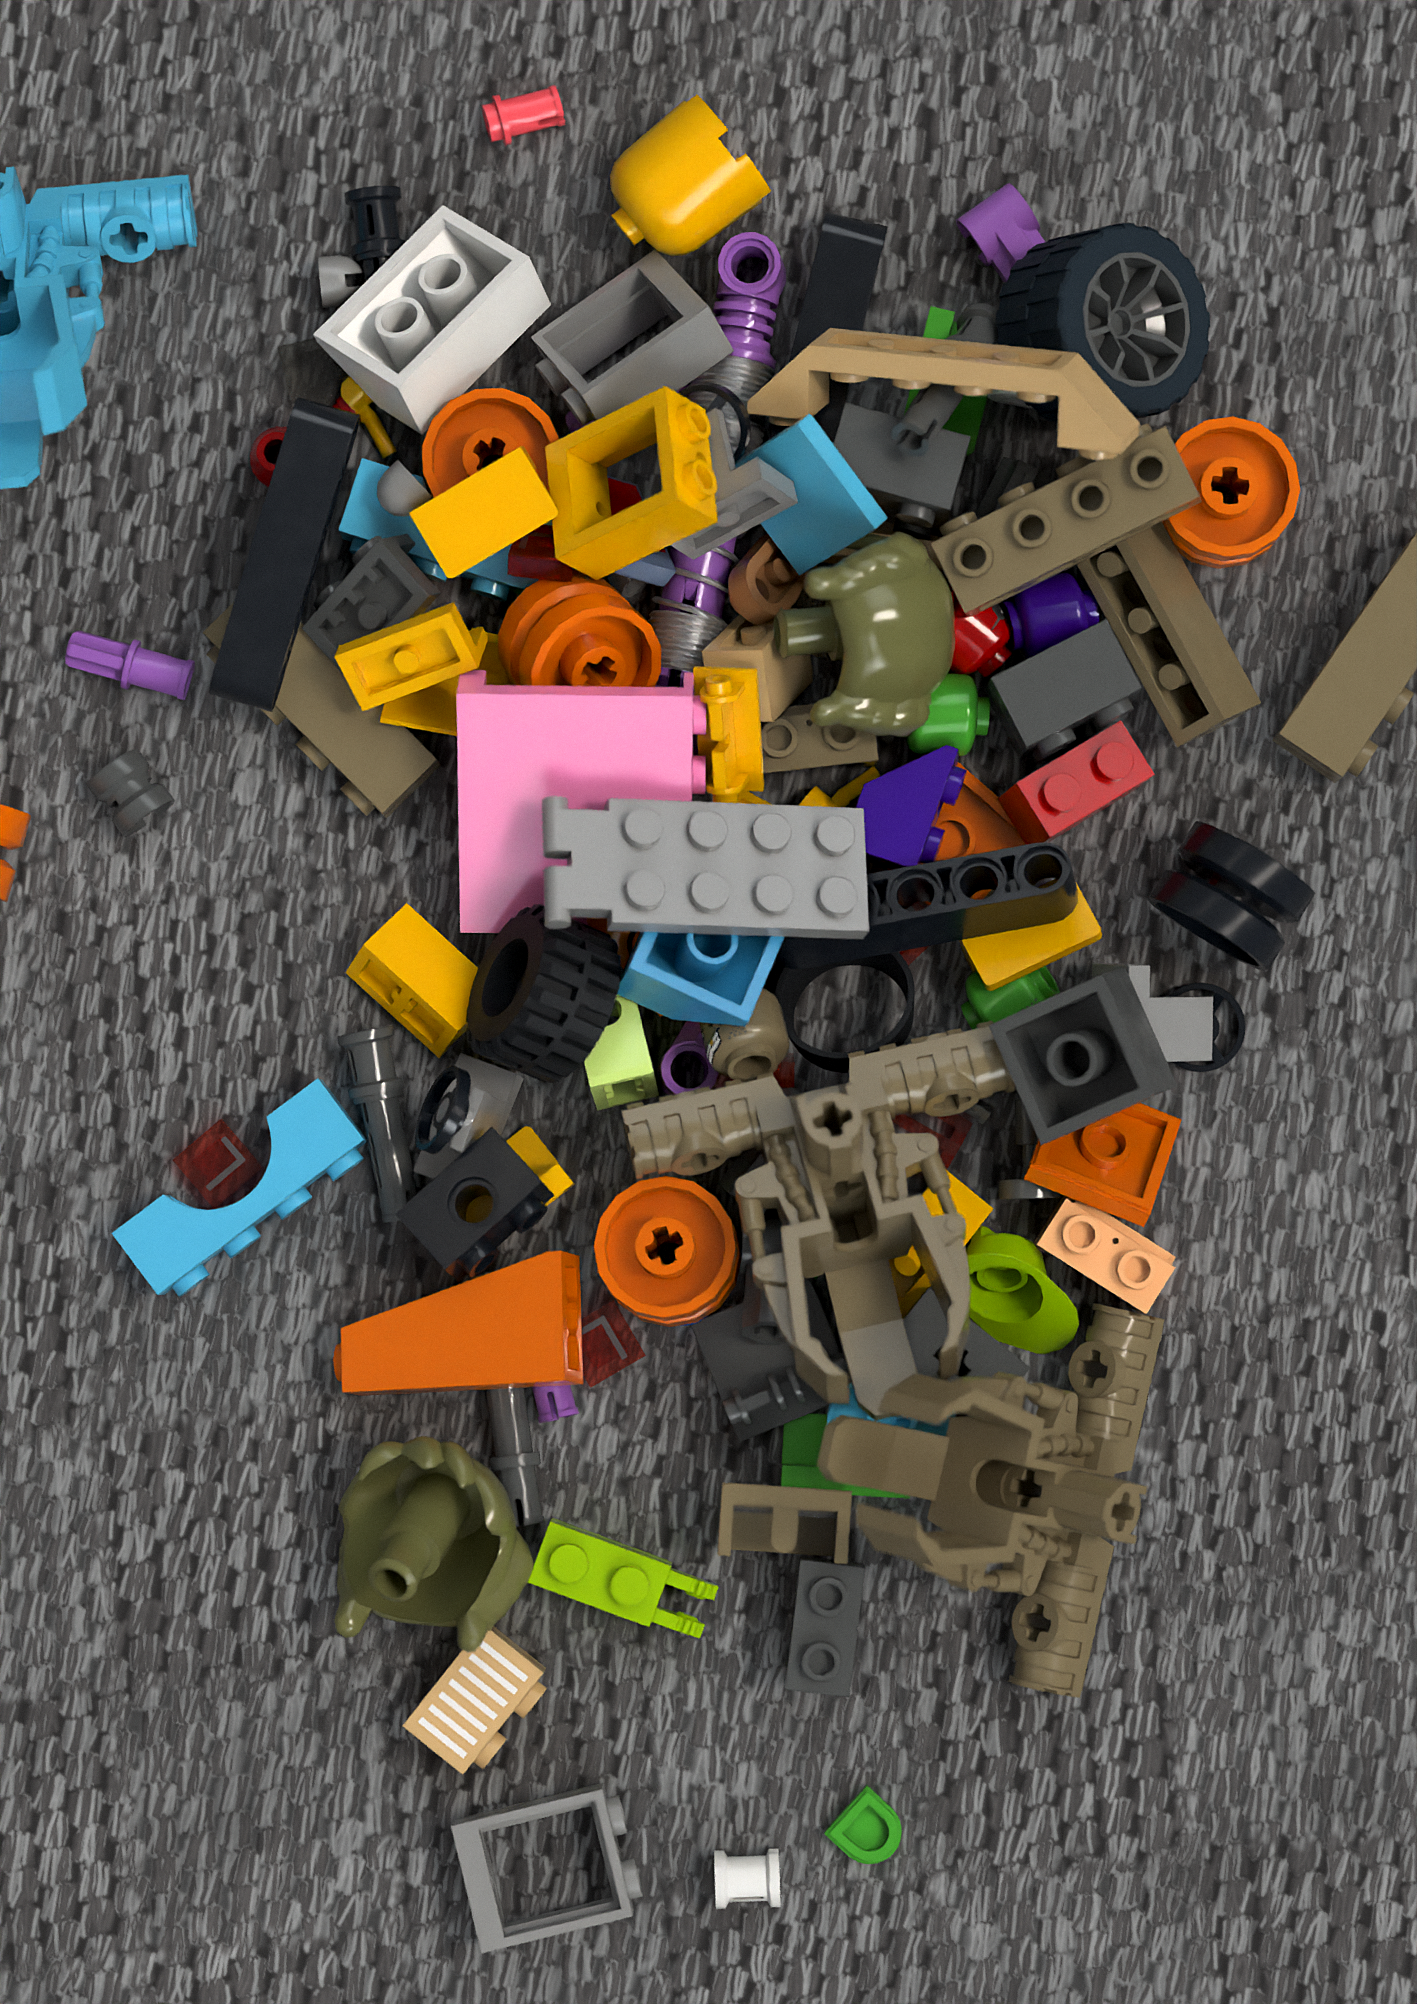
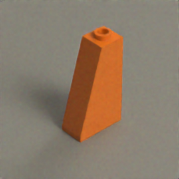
[333,1251,583,1396]

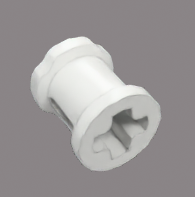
[714,1848,781,1909]

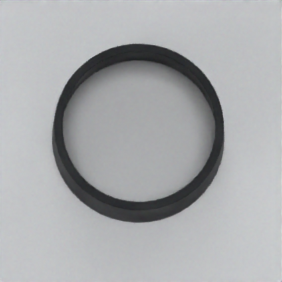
[775,952,915,1073]

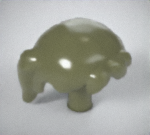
[774,532,955,737]
[334,1436,534,1652]

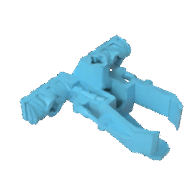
[0,167,197,489]

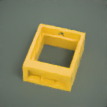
[545,386,718,580]

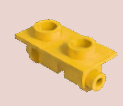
[693,666,764,803]

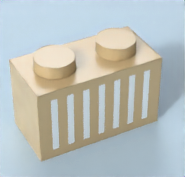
[403,1626,547,1775]

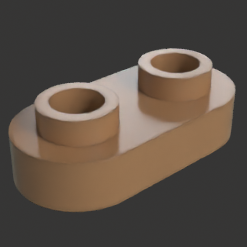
[728,533,818,625]

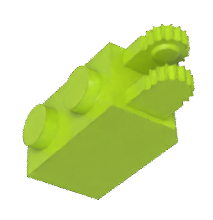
[528,1518,719,1638]

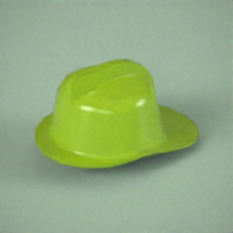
[965,1226,1079,1354]

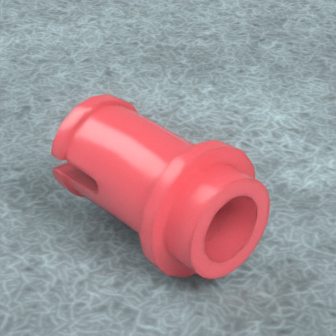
[481,85,565,145]

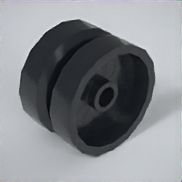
[1147,821,1316,972]

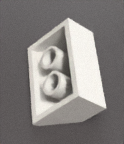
[313,205,551,435]

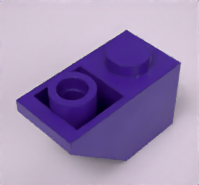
[856,745,967,870]

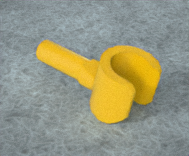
[340,376,397,459]
[799,767,881,807]

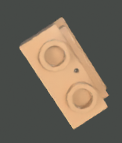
[1034,1196,1176,1314]

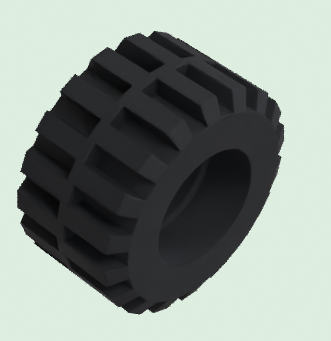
[466,904,621,1083]

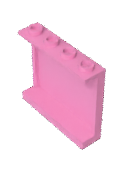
[457,670,706,933]

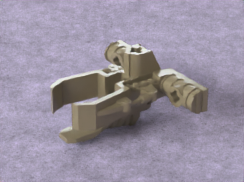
[621,1021,1015,1421]
[817,1303,1165,1698]

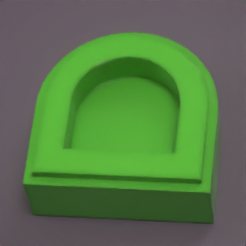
[824,1784,902,1864]

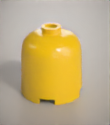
[610,94,771,256]

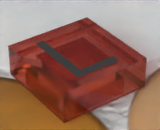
[507,525,575,582]
[173,1119,264,1209]
[581,1300,646,1388]

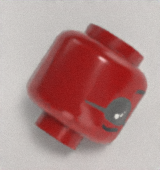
[949,584,1013,677]

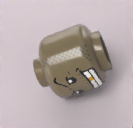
[699,988,790,1083]

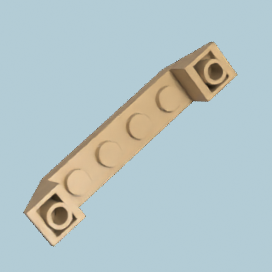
[747,328,1139,460]

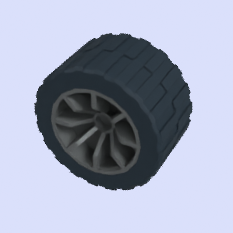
[995,223,1210,422]

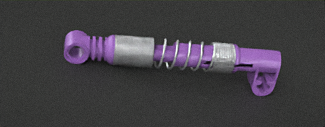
[648,232,786,756]

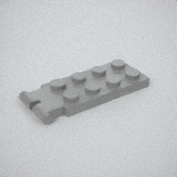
[542,796,869,939]

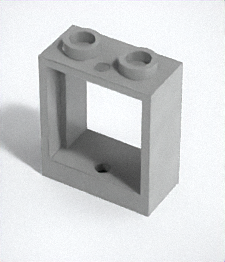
[531,250,734,426]
[451,1783,643,1953]

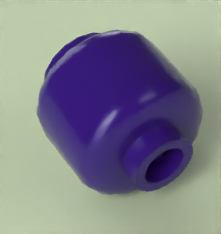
[1001,573,1099,659]

